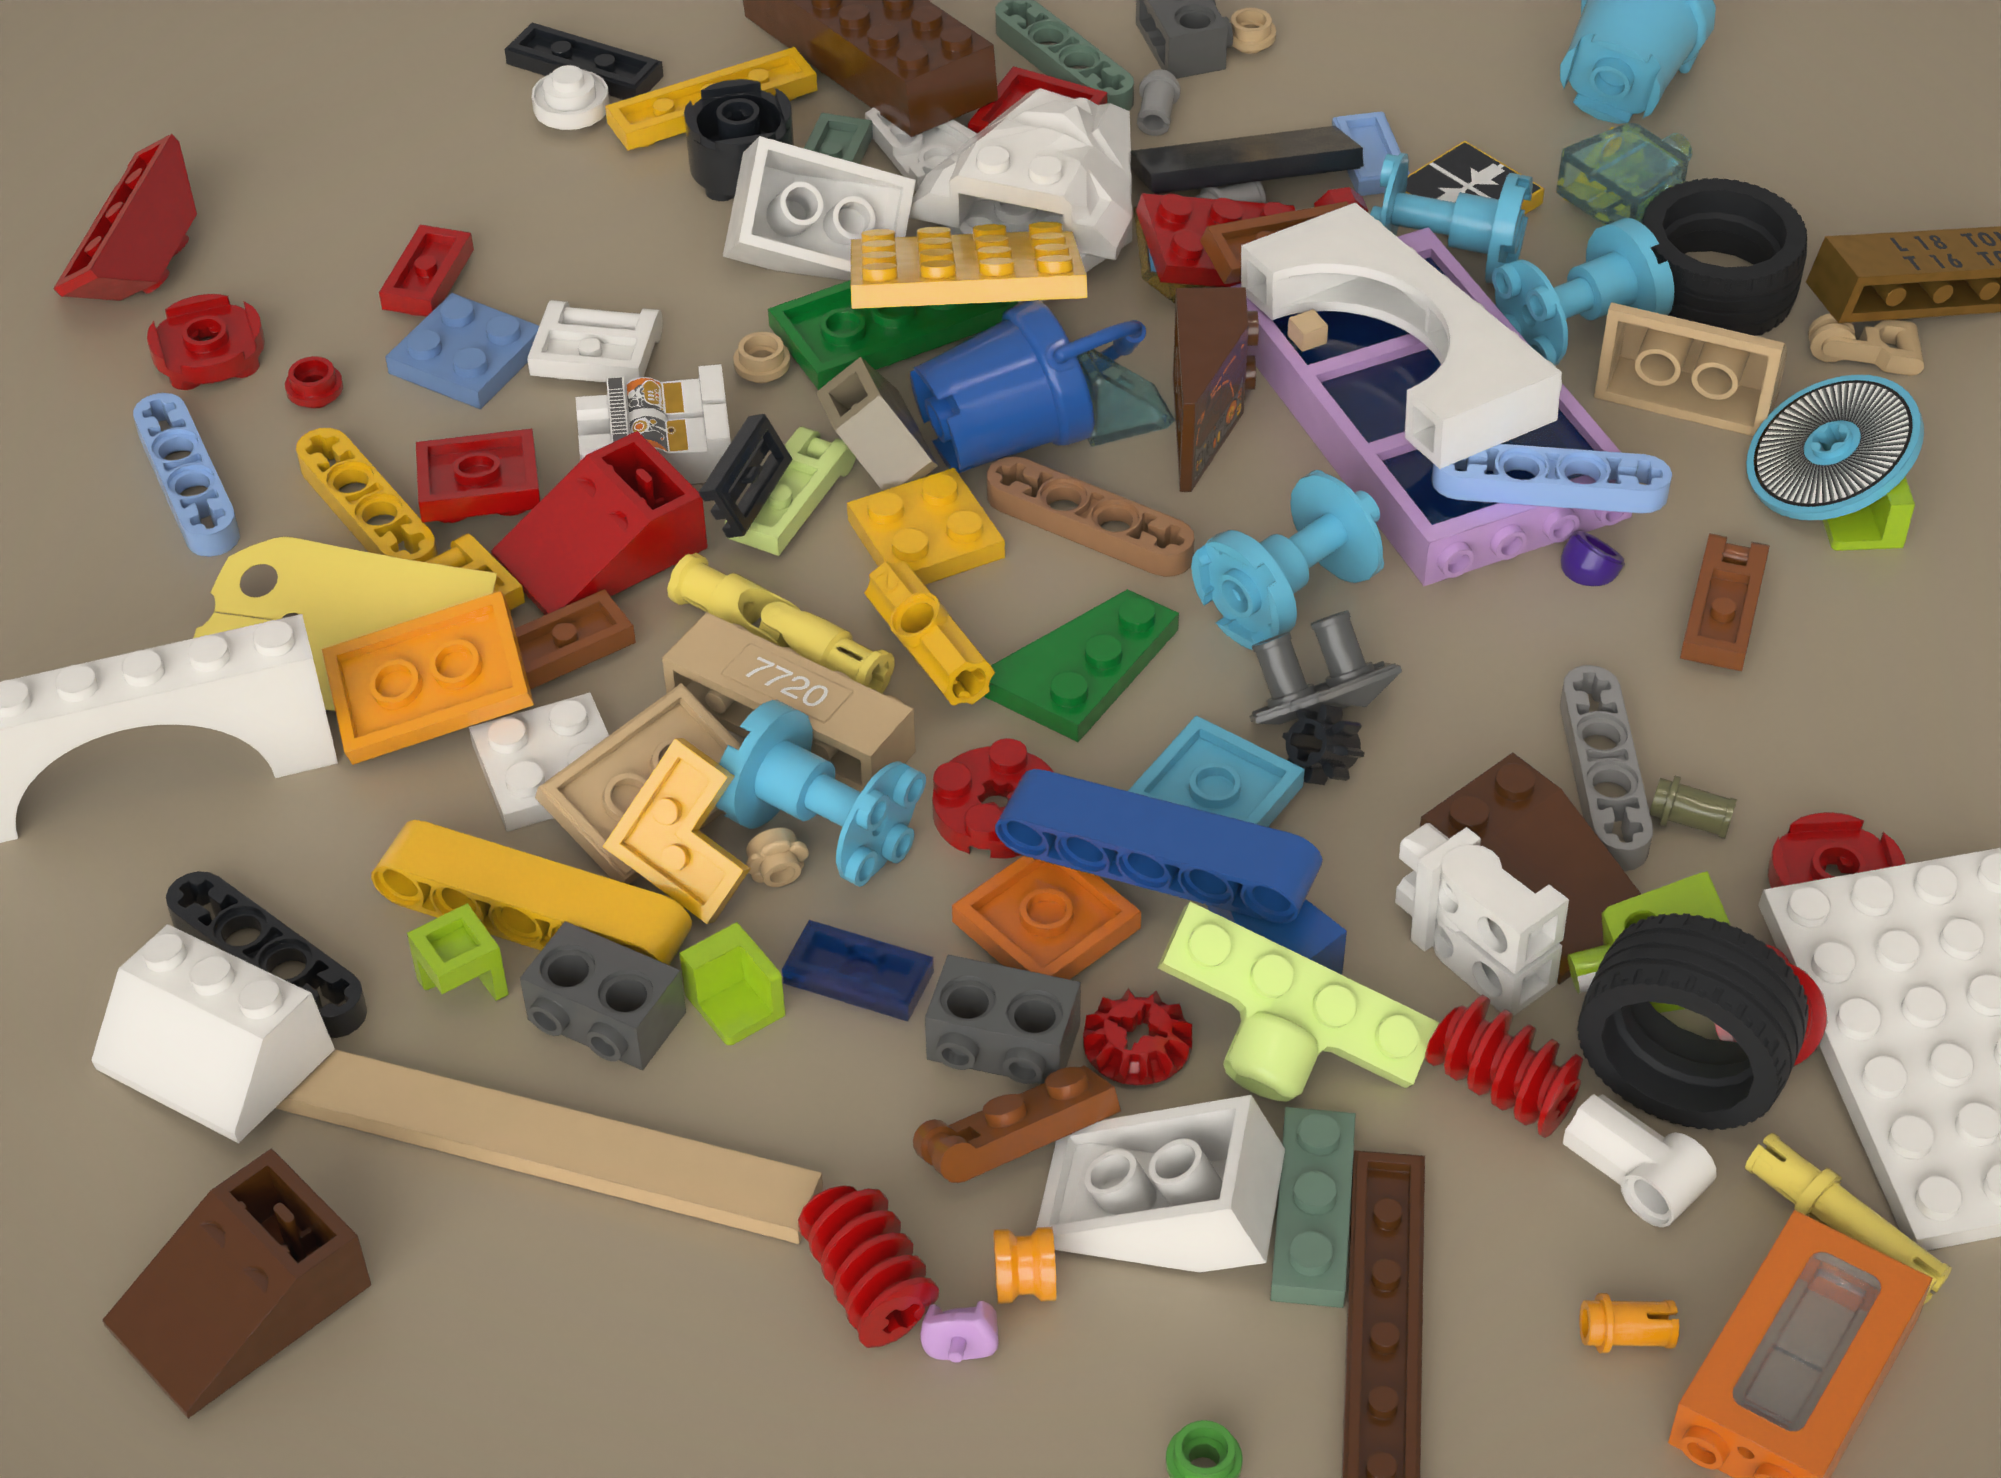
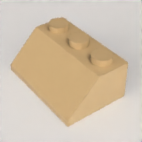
[1594,302,1788,436]

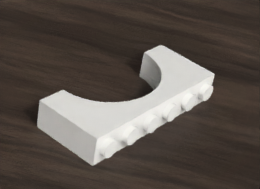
[1241,203,1562,469]
[0,614,338,843]

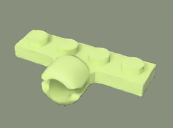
[1157,901,1439,1102]

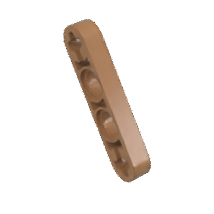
[987,456,1195,577]

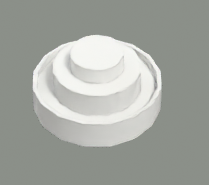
[531,65,610,130]

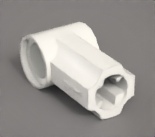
[1563,1094,1717,1228]

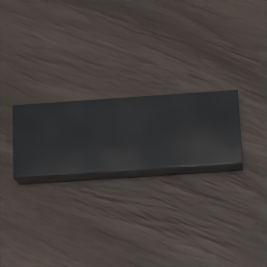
[504,22,664,100]

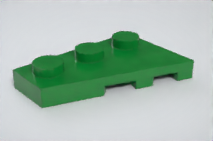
[983,589,1179,742]

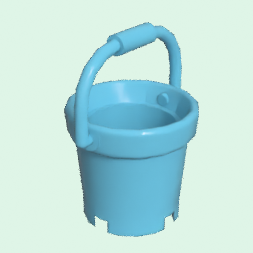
[1560,0,1716,124]

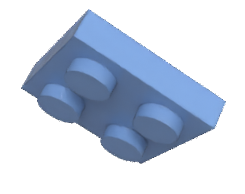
[385,293,539,409]

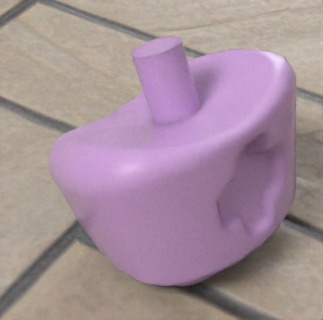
[920,1301,999,1363]

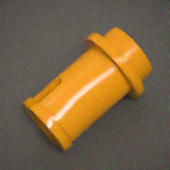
[1579,1293,1679,1353]

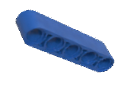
[995,769,1323,924]

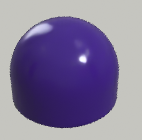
[1561,531,1625,586]

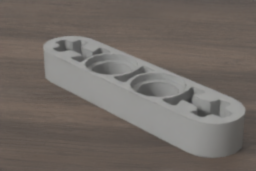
[1560,665,1653,871]

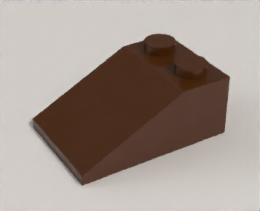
[1420,752,1641,985]

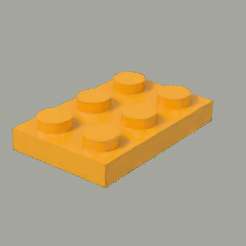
[322,591,534,765]

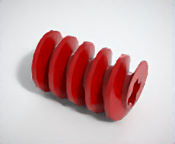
[1425,994,1583,1138]
[798,1185,939,1348]

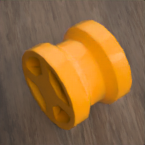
[993,1227,1056,1304]

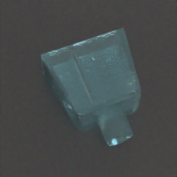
[1556,123,1692,225]

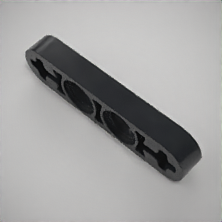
[166,871,367,1038]

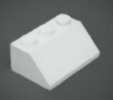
[92,924,335,1143]

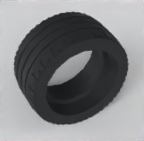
[1641,178,1807,336]
[1577,913,1809,1130]

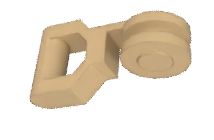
[1808,313,1924,376]

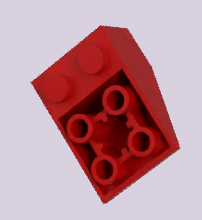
[491,431,708,615]

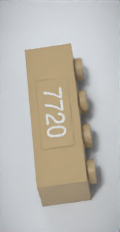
[662,612,916,792]

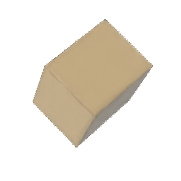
[1287,309,1328,352]

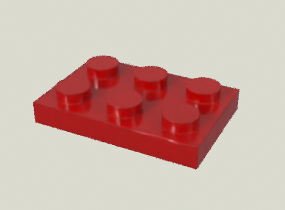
[1136,193,1296,287]

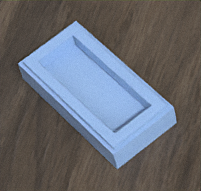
[1332,111,1410,196]

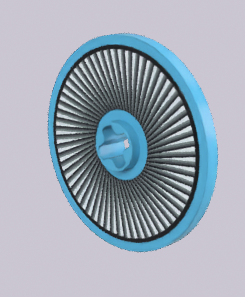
[1746,375,1924,520]

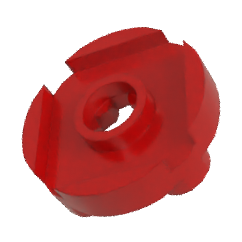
[147,294,265,390]
[932,738,1054,859]
[1768,812,1906,888]

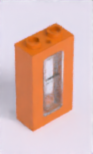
[1668,1210,1933,1478]

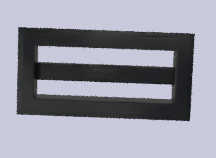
[698,414,793,538]

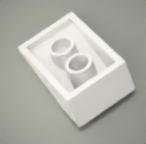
[723,136,916,280]
[1036,1095,1285,1273]

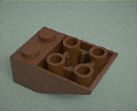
[102,1148,371,1419]

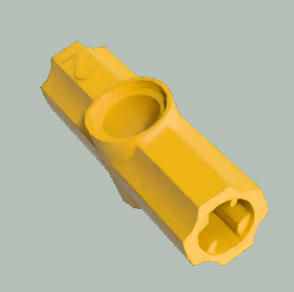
[864,561,995,706]

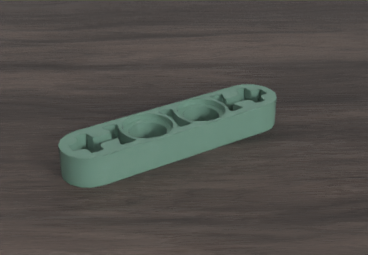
[995,0,1134,111]

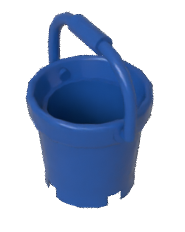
[910,300,1146,473]

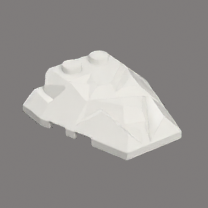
[909,88,1133,260]

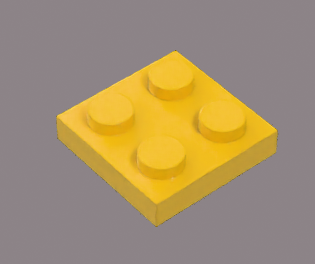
[847,468,1005,585]

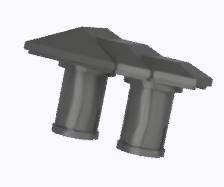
[1249,610,1402,725]

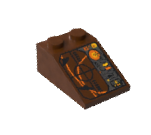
[1173,287,1259,492]

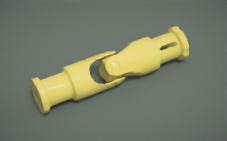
[667,553,895,694]

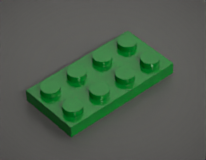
[768,280,1018,390]

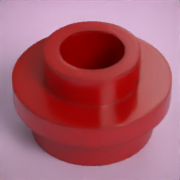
[285,356,343,408]

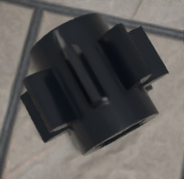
[1282,704,1365,785]

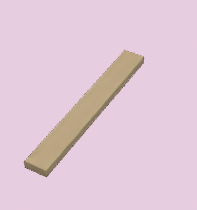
[276,1049,823,1244]

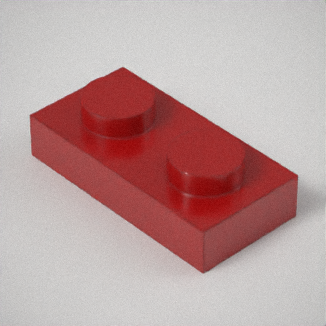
[379,224,474,317]

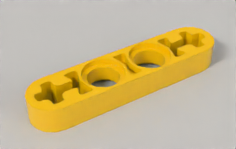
[296,428,438,562]

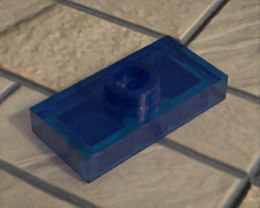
[782,920,934,1022]

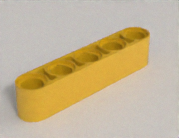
[371,820,692,965]

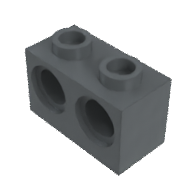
[1136,0,1233,79]
[520,921,686,1070]
[925,954,1081,1084]

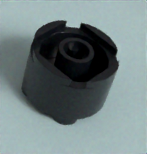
[684,79,794,201]

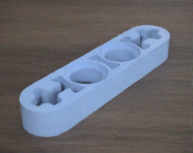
[133,393,240,557]
[1431,444,1672,513]

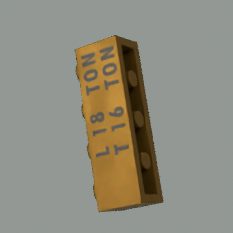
[1806,226,2001,323]

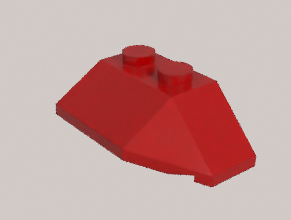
[53,134,197,301]

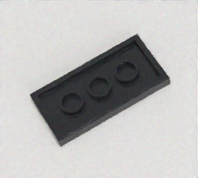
[1131,126,1364,194]

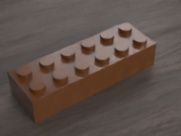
[743,0,998,137]

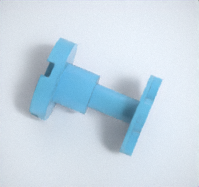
[1370,153,1533,284]
[1492,217,1674,366]
[1191,470,1384,650]
[716,700,926,887]

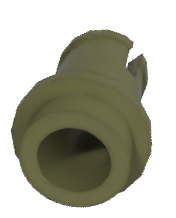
[1650,775,1737,839]

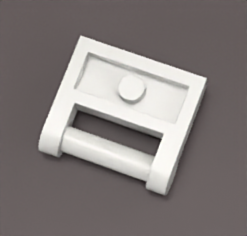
[527,300,663,384]

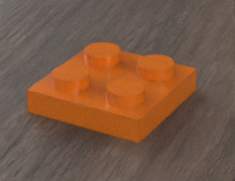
[952,855,1141,980]

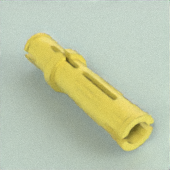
[1745,1133,1952,1305]

